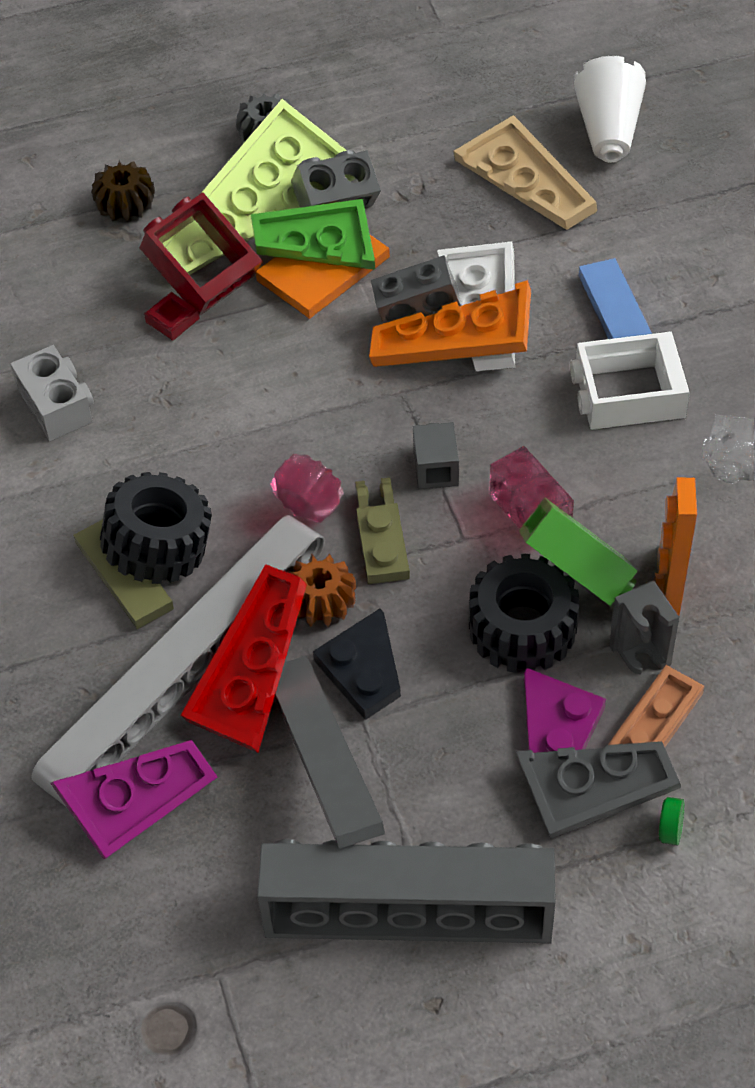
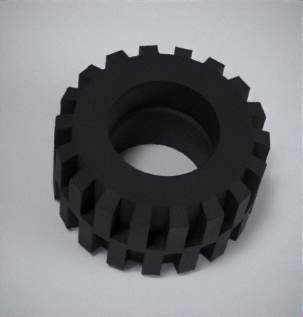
[100,472,212,584]
[469,554,579,673]

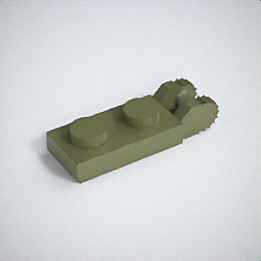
[355,477,410,585]

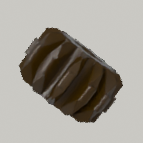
[91,160,155,222]

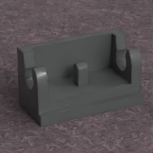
[609,581,679,674]

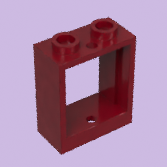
[139,192,262,316]

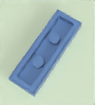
[578,258,652,339]

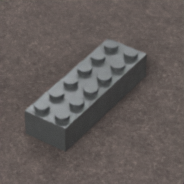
[257,839,556,944]

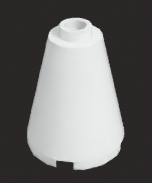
[574,56,646,163]

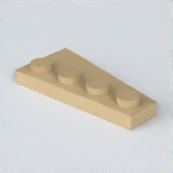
[454,115,597,230]

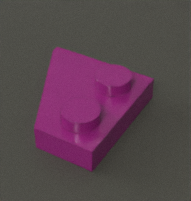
[524,668,606,753]

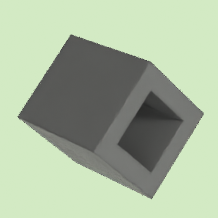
[413,422,459,490]

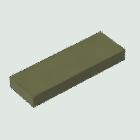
[73,519,174,629]

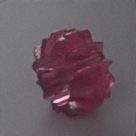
[270,454,344,523]

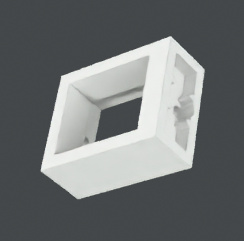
[570,332,689,430]

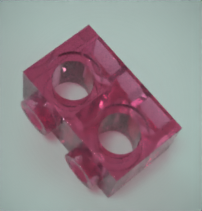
[489,446,574,529]

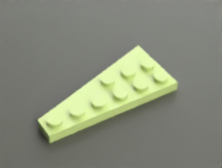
[162,99,356,275]

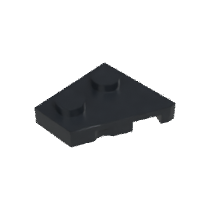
[313,608,401,720]

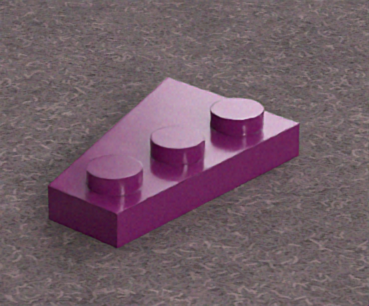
[50,740,218,859]

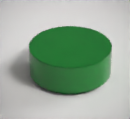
[659,797,685,846]

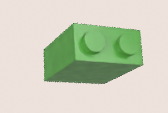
[519,497,638,606]

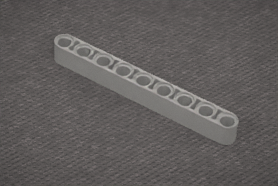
[31,515,325,807]

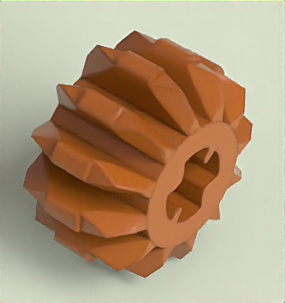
[290,553,356,628]

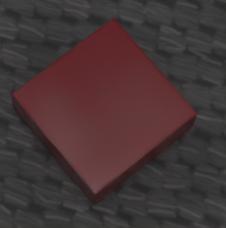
[144,292,200,341]

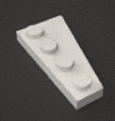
[437,241,515,371]

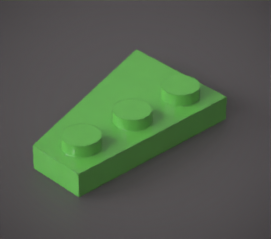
[251,199,375,270]

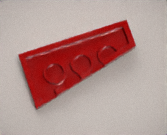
[180,564,307,753]

